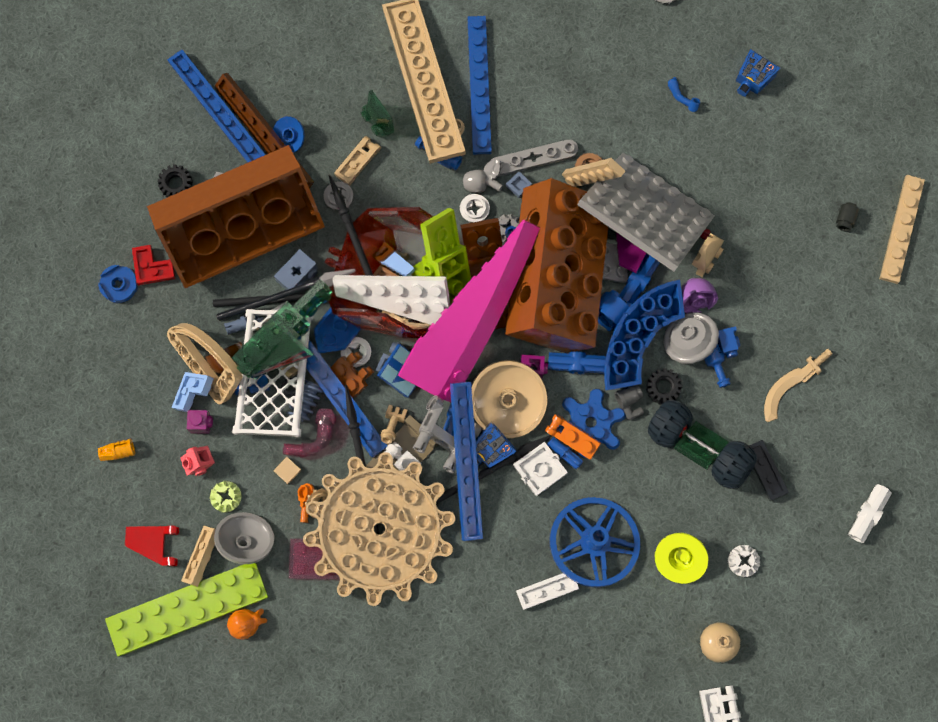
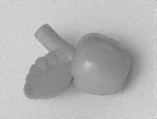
[463,159,503,193]

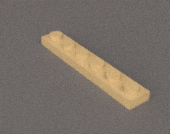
[562,158,625,187]
[879,175,925,284]

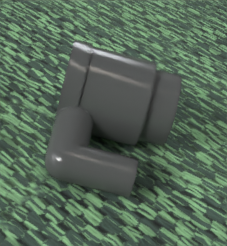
[614,385,644,420]

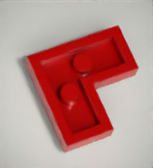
[132,245,175,286]

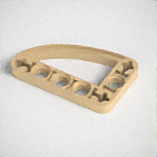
[167,323,242,404]

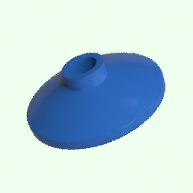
[273,116,305,153]

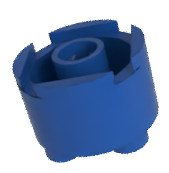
[598,290,632,332]

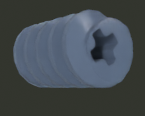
[286,379,323,422]

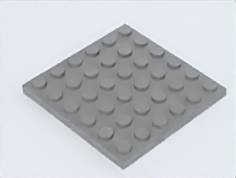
[577,153,715,272]

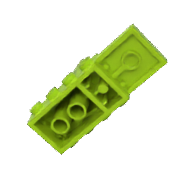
[411,208,471,305]

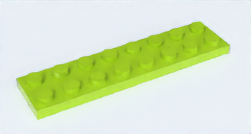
[105,563,269,657]

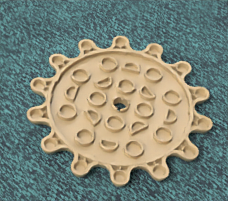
[303,452,455,606]

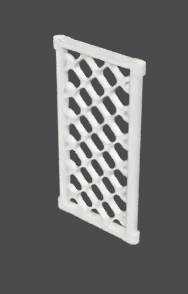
[232,309,314,437]

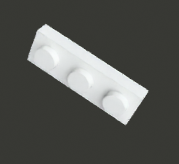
[516,570,579,610]

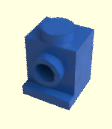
[718,326,740,358]

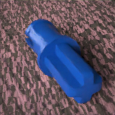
[547,437,583,469]

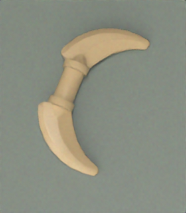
[382,310,430,330]

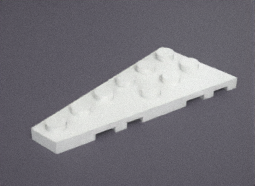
[333,275,451,325]

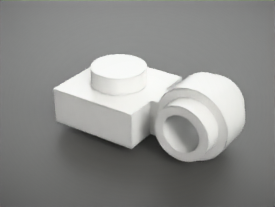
[385,441,421,471]

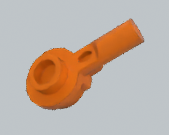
[298,483,315,523]

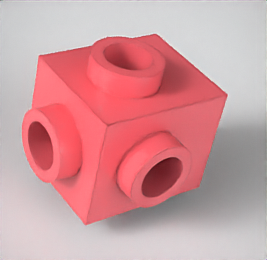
[180,446,215,476]

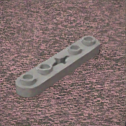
[489,140,578,177]

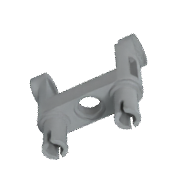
[413,395,482,473]

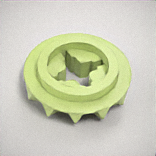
[210,481,241,512]

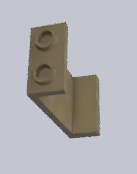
[366,415,438,470]

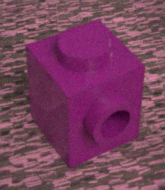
[187,410,213,434]

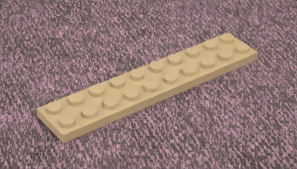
[382,0,466,164]

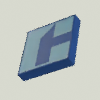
[377,344,416,398]

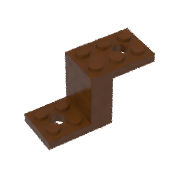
[460,218,510,330]

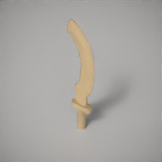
[764,349,832,422]

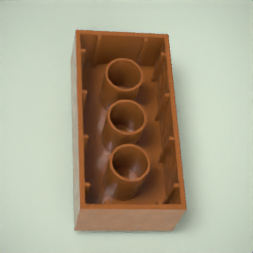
[147,145,325,288]

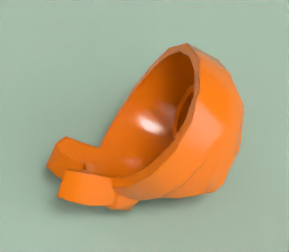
[227,608,267,640]

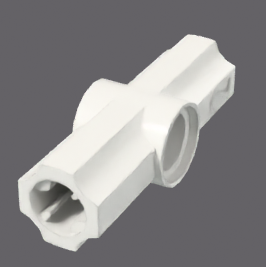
[848,484,892,543]

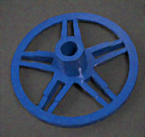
[550,497,640,587]

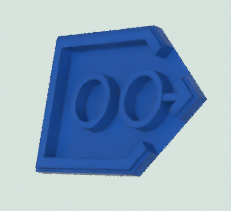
[313,302,366,353]

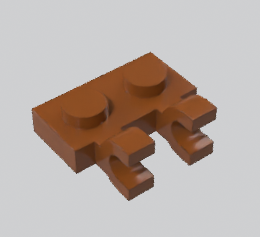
[330,352,374,398]

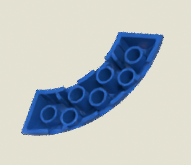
[604,280,685,390]

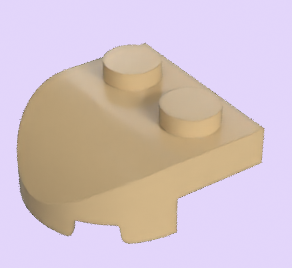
[692,233,724,277]

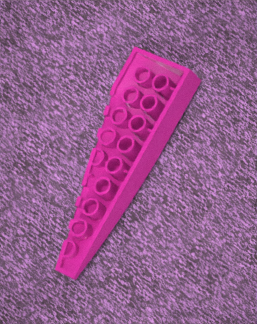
[398,219,540,403]

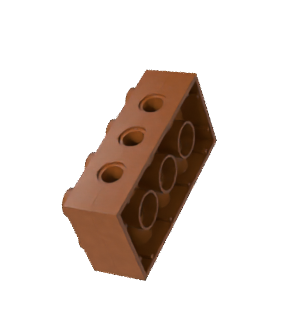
[505,178,608,353]

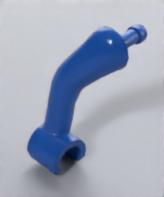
[668,77,700,112]

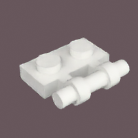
[699,685,741,722]

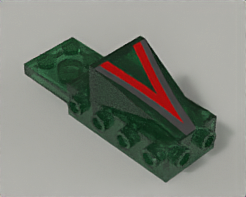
[232,278,333,380]

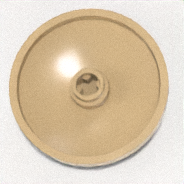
[472,360,547,438]

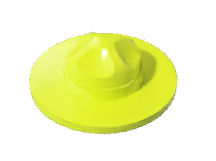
[655,533,709,584]

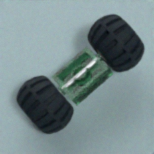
[648,400,757,489]

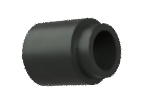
[836,202,859,232]

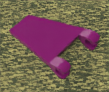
[615,231,646,273]

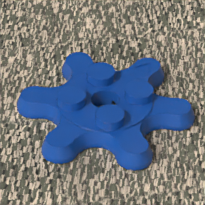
[557,389,626,458]

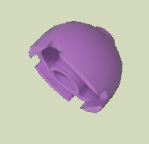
[681,278,718,313]

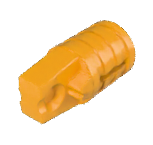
[98,439,135,461]

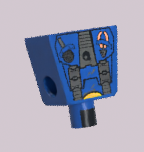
[736,49,780,97]
[476,421,516,468]

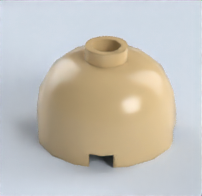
[700,622,740,663]

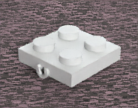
[513,442,568,497]

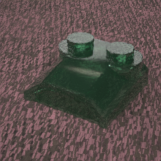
[360,89,394,137]

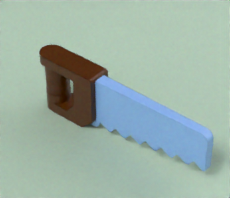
[371,242,415,276]

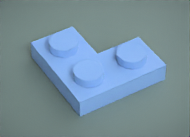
[172,372,214,412]

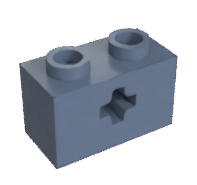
[274,249,318,290]

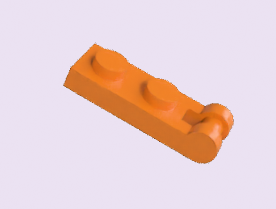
[545,414,601,460]

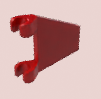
[125,526,179,566]

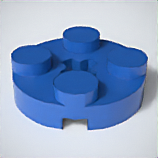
[98,265,138,303]

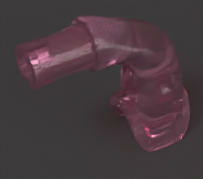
[283,409,336,458]

